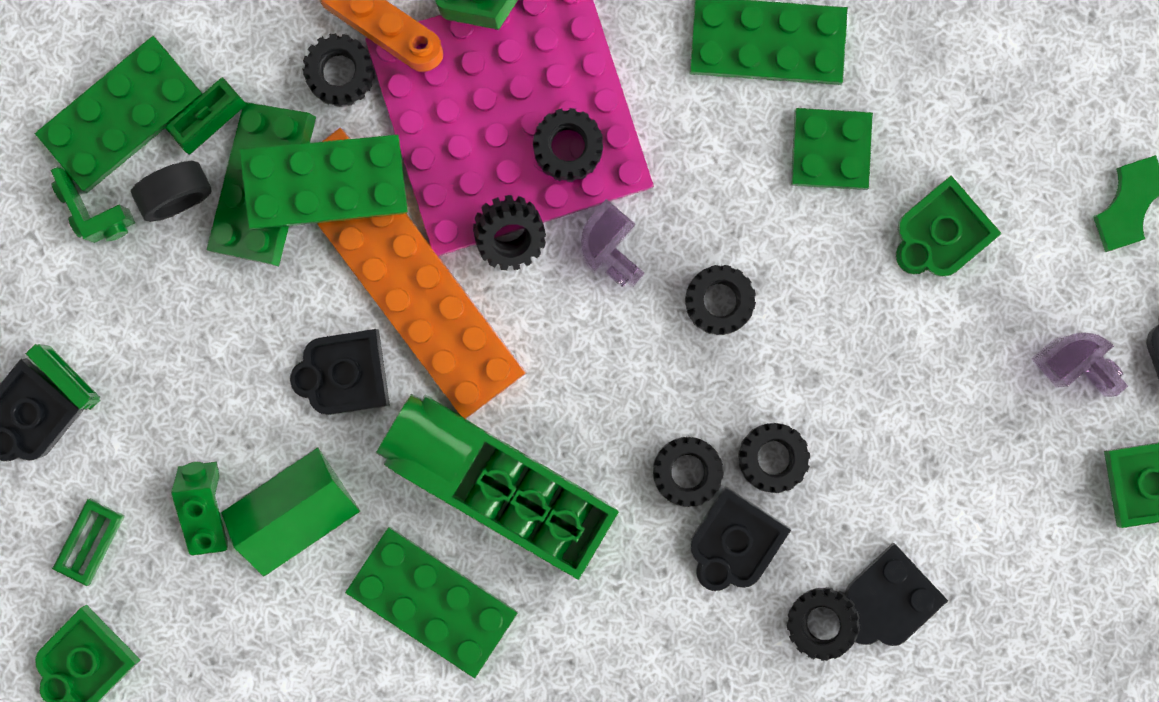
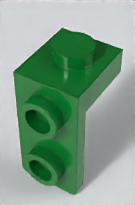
[51,167,136,243]
[171,461,228,556]

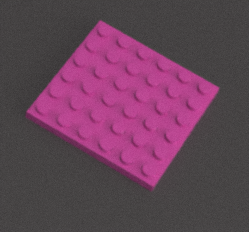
[365,0,654,256]

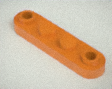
[320,0,443,72]

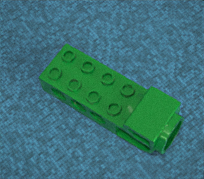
[376,394,619,580]

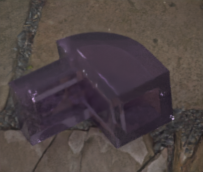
[581,199,645,288]
[1031,333,1128,397]

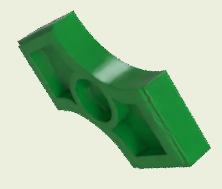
[1093,155,1159,253]

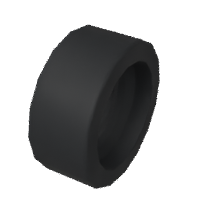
[131,160,212,222]

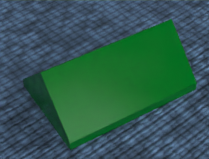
[221,447,361,577]

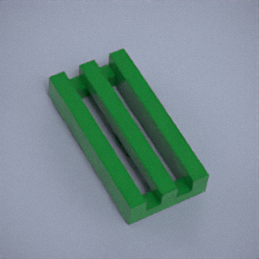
[165,77,247,155]
[25,344,101,410]
[52,499,125,586]

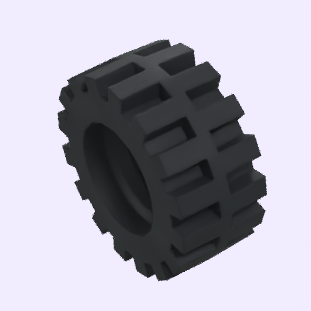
[302,33,375,107]
[533,108,603,182]
[473,195,546,271]
[685,265,756,335]
[738,423,811,493]
[653,437,724,507]
[787,587,860,661]

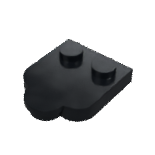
[290,329,390,415]
[0,358,84,461]
[690,486,791,591]
[845,543,948,646]

